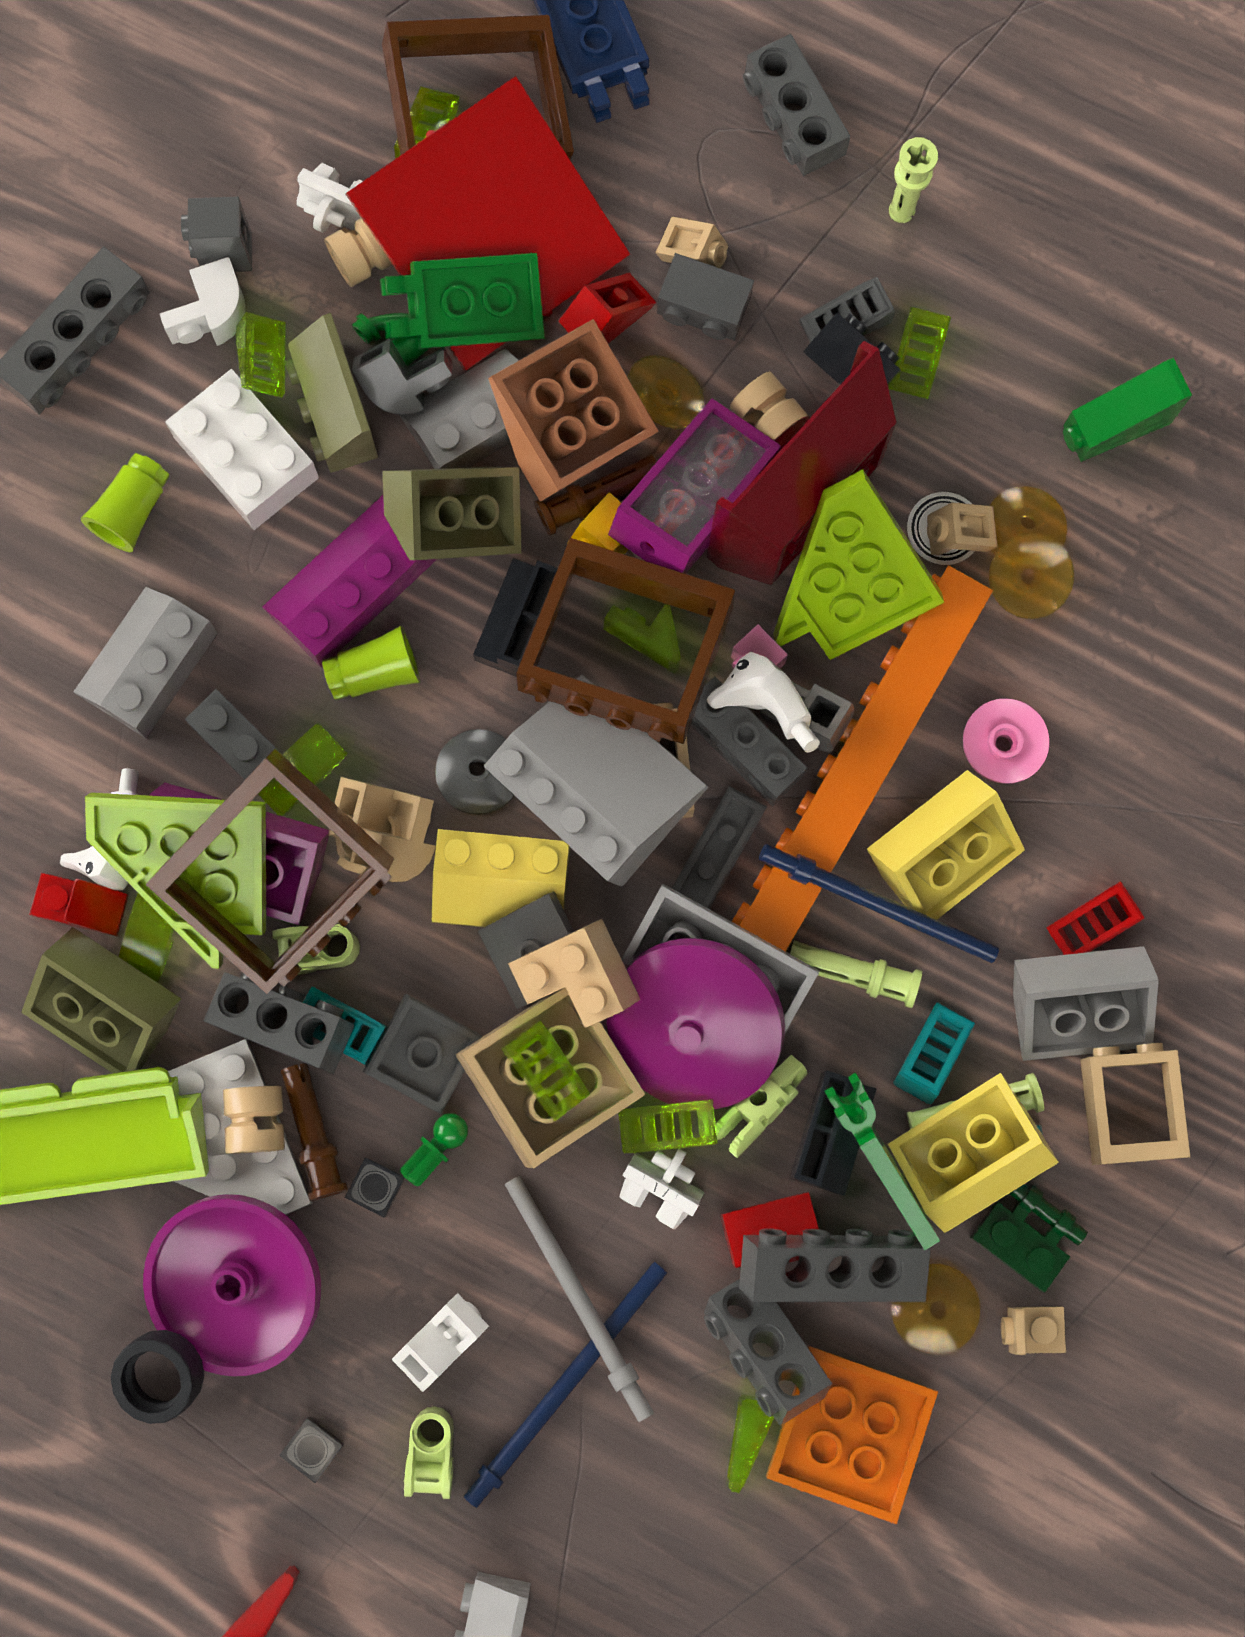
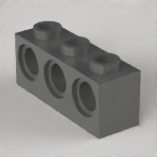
[743,34,850,176]
[691,676,807,807]
[203,972,354,1074]
[704,1279,832,1426]

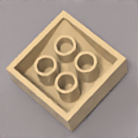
[455,987,645,1168]

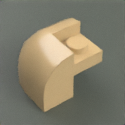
[329,777,436,882]

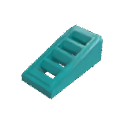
[303,986,387,1066]
[893,1002,975,1104]

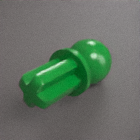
[400,1113,468,1187]

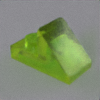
[604,603,681,674]

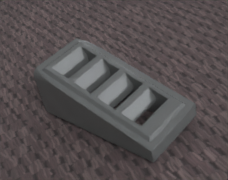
[799,277,895,343]

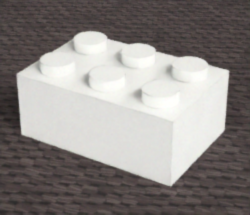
[165,369,319,530]

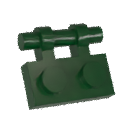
[970,1184,1088,1293]

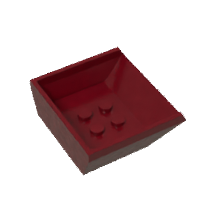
[707,341,897,585]

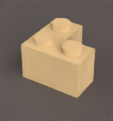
[508,919,641,1028]

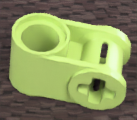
[272,924,360,975]
[404,1406,454,1499]

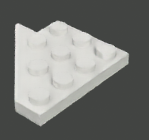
[168,1039,313,1215]

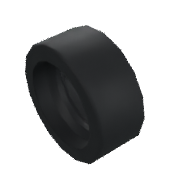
[110,1330,204,1424]

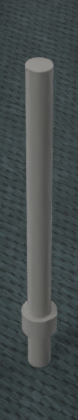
[505,1176,654,1422]

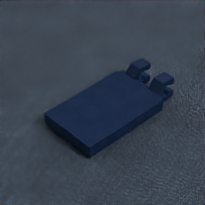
[533,0,650,123]

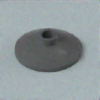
[435,729,514,815]

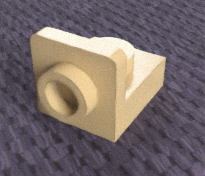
[656,217,728,268]
[927,502,997,555]
[1001,1306,1066,1355]

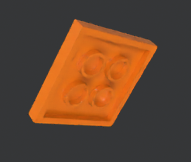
[766,1345,938,1525]

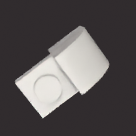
[160,257,245,346]
[392,1293,489,1392]

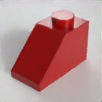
[558,272,656,344]

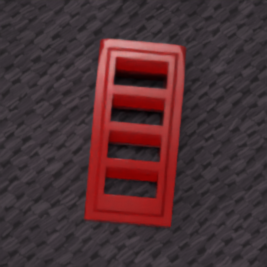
[1046,881,1145,955]
[222,1566,300,1637]

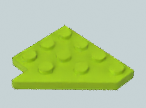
[773,469,945,660]
[85,793,266,969]

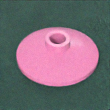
[963,698,1049,784]

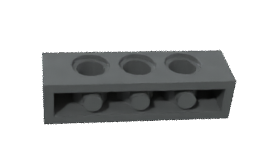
[0,246,150,415]
[739,1229,931,1302]

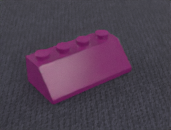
[262,495,437,668]
[149,782,329,925]

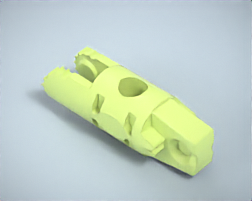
[709,1055,808,1158]

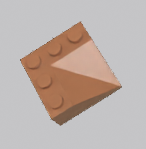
[488,319,659,502]

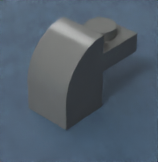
[352,339,452,414]
[760,681,855,752]

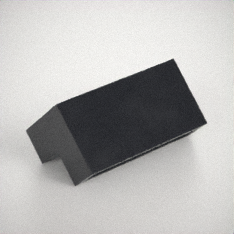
[473,558,558,677]
[789,1070,877,1196]

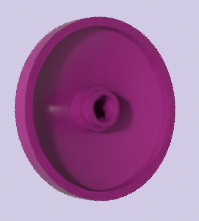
[607,938,785,1110]
[143,1194,321,1376]

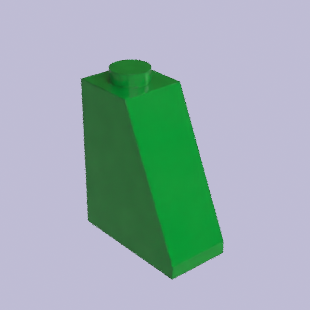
[1063,357,1192,462]

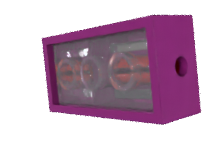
[608,398,781,574]

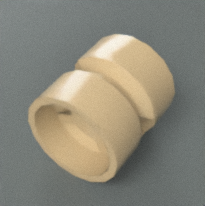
[324,218,393,287]
[730,371,810,447]
[223,1086,285,1154]

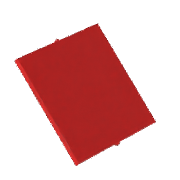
[345,76,630,371]

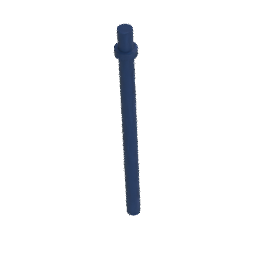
[463,1262,667,1508]

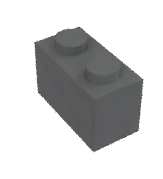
[181,196,252,272]
[657,253,754,341]
[185,689,280,780]

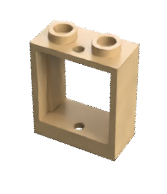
[1080,1043,1190,1165]

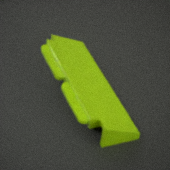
[0,1067,209,1205]

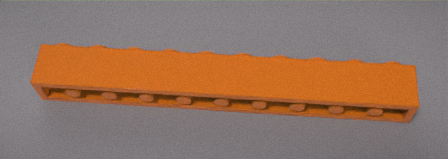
[732,565,993,952]

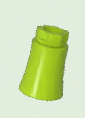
[81,453,170,552]
[322,625,421,700]

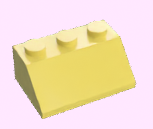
[867,770,1025,920]
[432,829,570,927]
[888,1073,1059,1233]

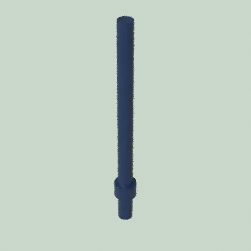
[759,844,999,963]

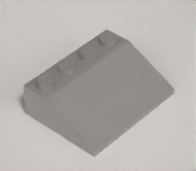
[483,675,709,887]

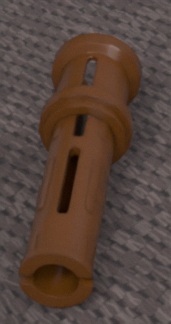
[534,454,657,536]
[280,1063,348,1201]

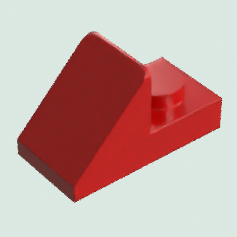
[29,873,129,937]

